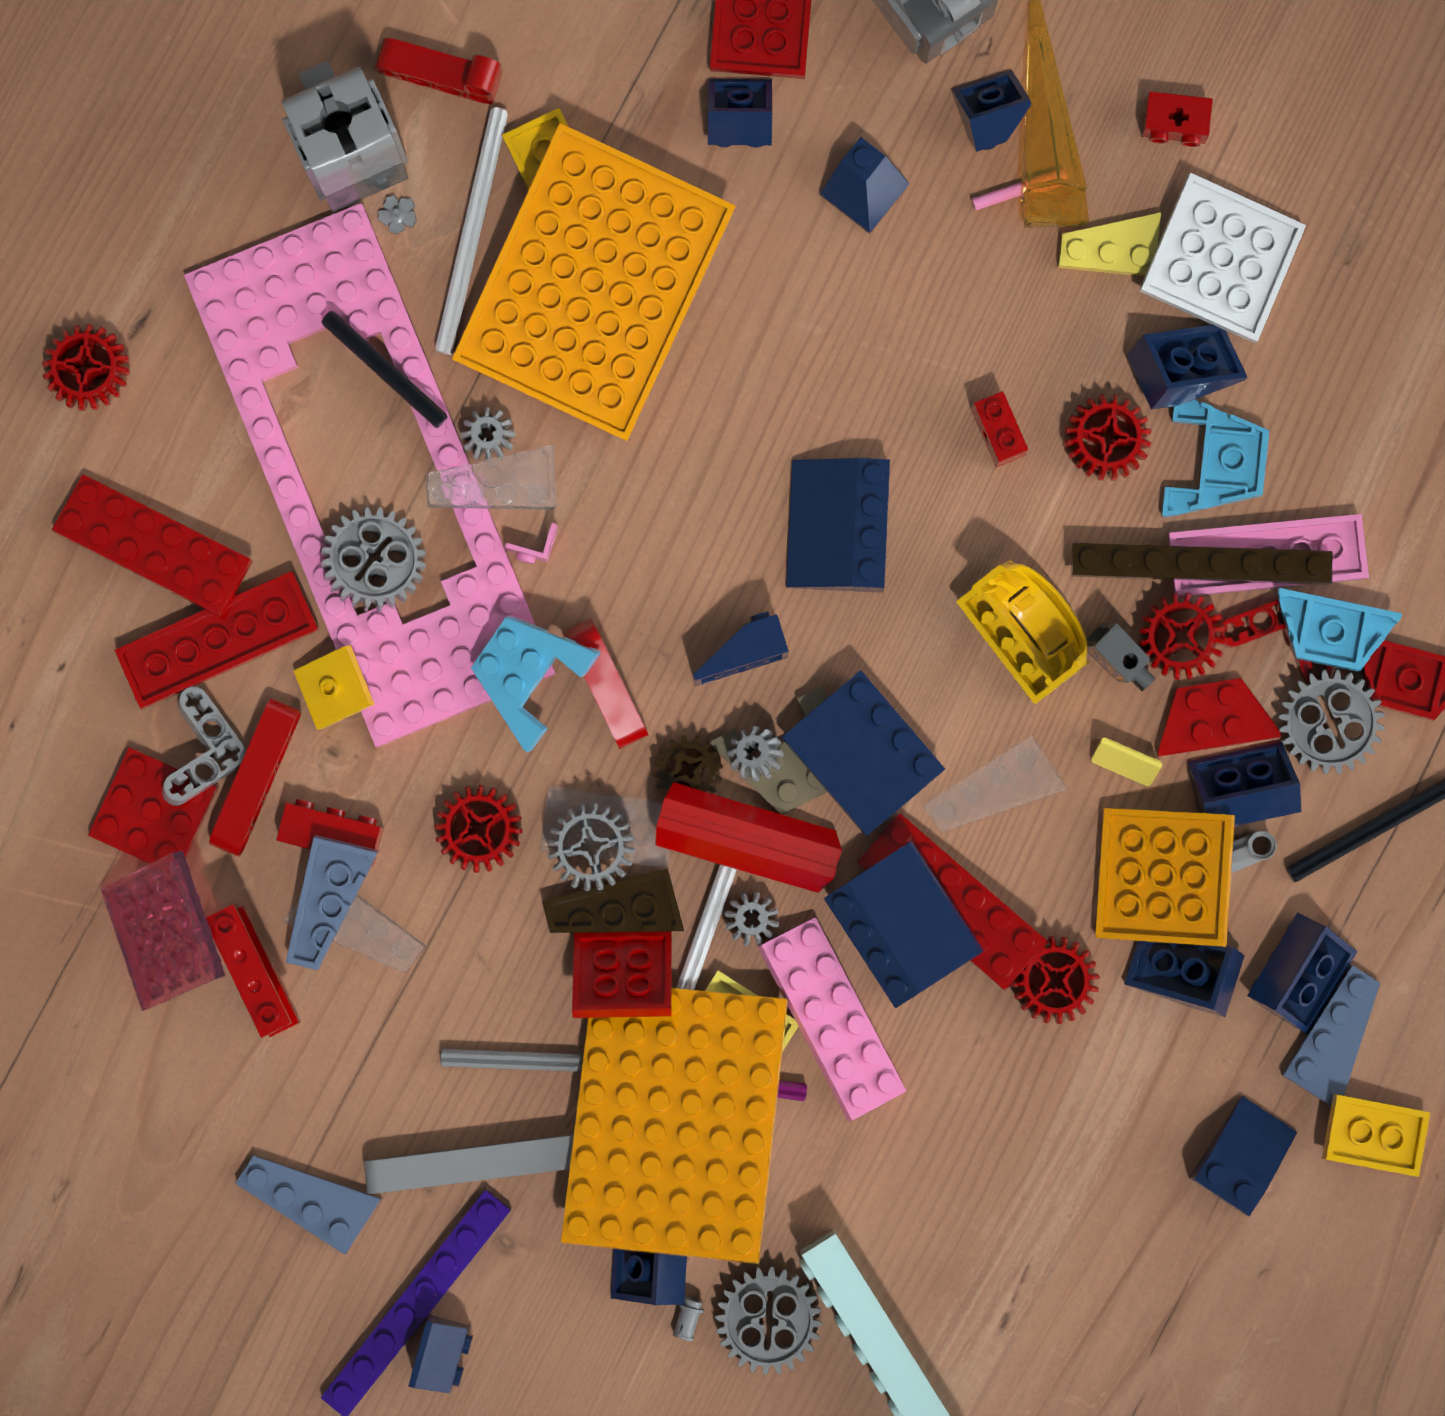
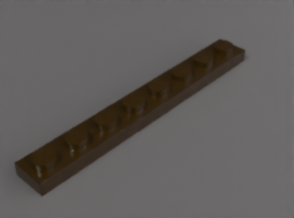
[1071,543,1333,585]

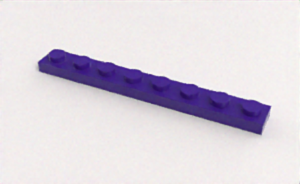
[321,1189,511,1416]

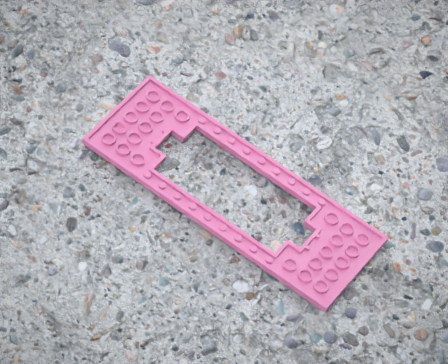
[184,203,556,748]

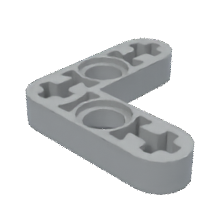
[162,687,246,805]

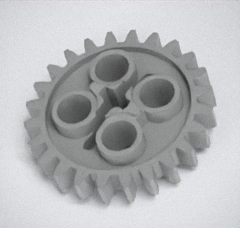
[320,507,426,612]
[1278,669,1385,774]
[715,1266,822,1375]

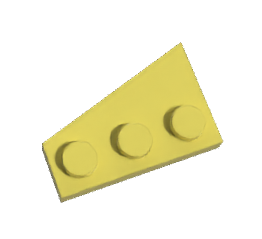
[1058,212,1161,277]

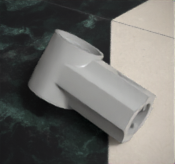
[1231,831,1277,873]

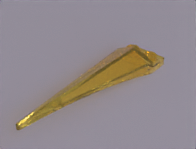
[1021,0,1089,228]

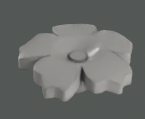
[378,195,417,235]

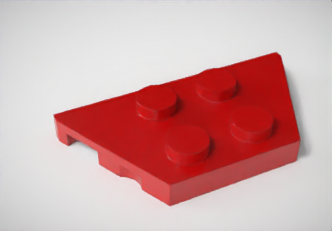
[1362,640,1445,721]
[1156,678,1282,757]

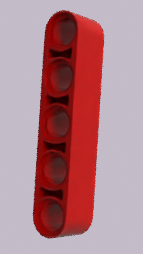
[209,698,301,857]

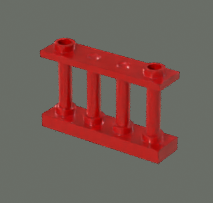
[204,904,300,1038]

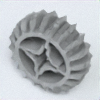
[547,803,635,891]

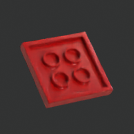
[710,0,812,79]
[88,747,219,876]
[572,931,672,1018]

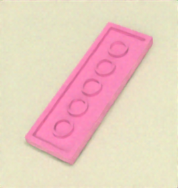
[1167,514,1369,598]
[758,917,906,1122]

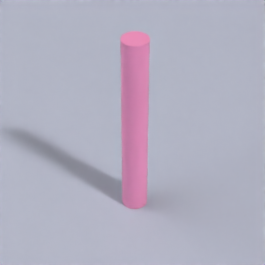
[971,169,1066,211]

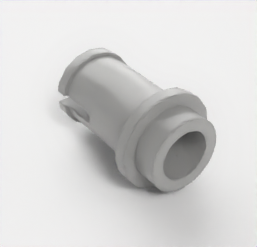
[673,1297,704,1341]

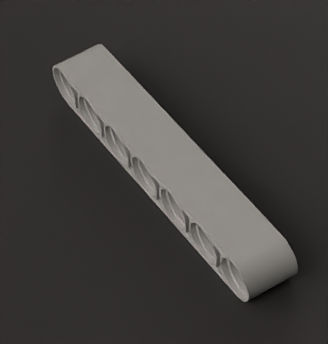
[363,1134,574,1194]

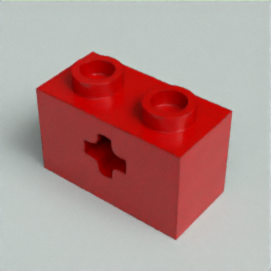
[1142,91,1213,147]
[971,391,1029,468]

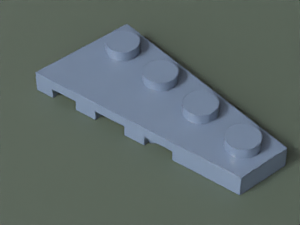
[286,835,379,970]
[1282,965,1380,1107]
[235,1155,382,1255]

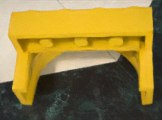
[956,560,1090,705]

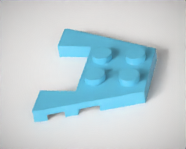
[1162,400,1269,518]
[471,616,601,752]

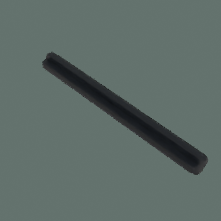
[1286,778,1445,882]

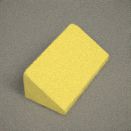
[1091,737,1162,786]

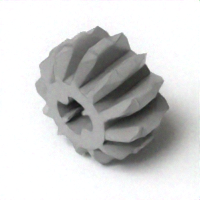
[460,407,516,463]
[727,726,784,782]
[724,892,779,947]

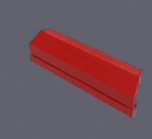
[655,782,842,893]

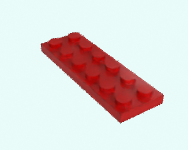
[51,474,253,618]
[114,571,319,710]
[857,813,1048,991]

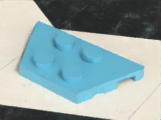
[1277,588,1402,672]

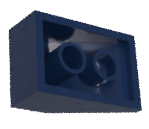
[1127,325,1247,410]
[693,611,789,687]
[1124,941,1245,1017]
[1189,1096,1298,1216]

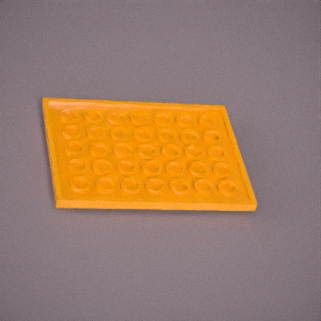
[452,123,736,441]
[561,988,788,1264]

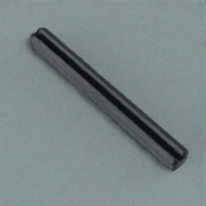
[321,311,447,428]

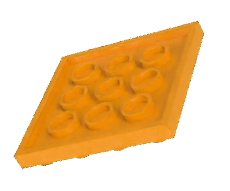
[1095,808,1235,947]

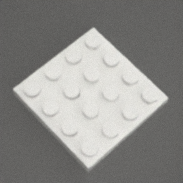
[1139,173,1306,343]

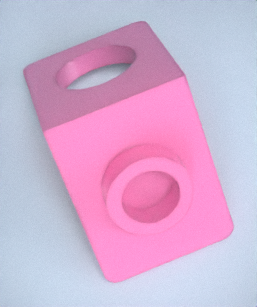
[504,523,558,564]

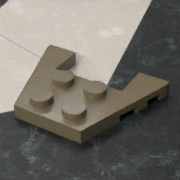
[710,686,827,815]

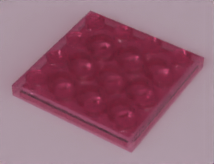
[101,850,225,1011]

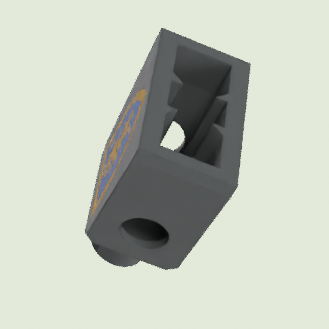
[1086,623,1155,691]

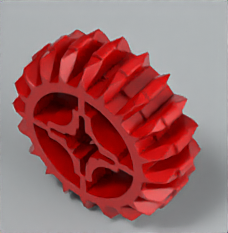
[42,324,130,411]
[1064,394,1151,481]
[1139,592,1227,680]
[434,785,523,873]
[1011,936,1100,1024]

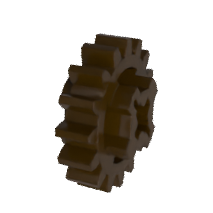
[653,735,723,796]

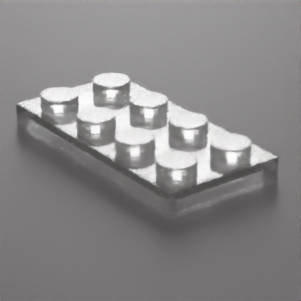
[540,787,671,869]

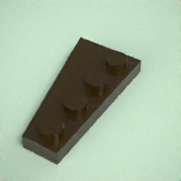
[542,868,684,933]

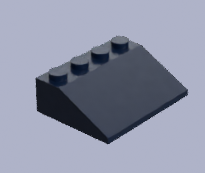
[786,458,890,593]
[781,670,945,836]
[823,841,983,1008]

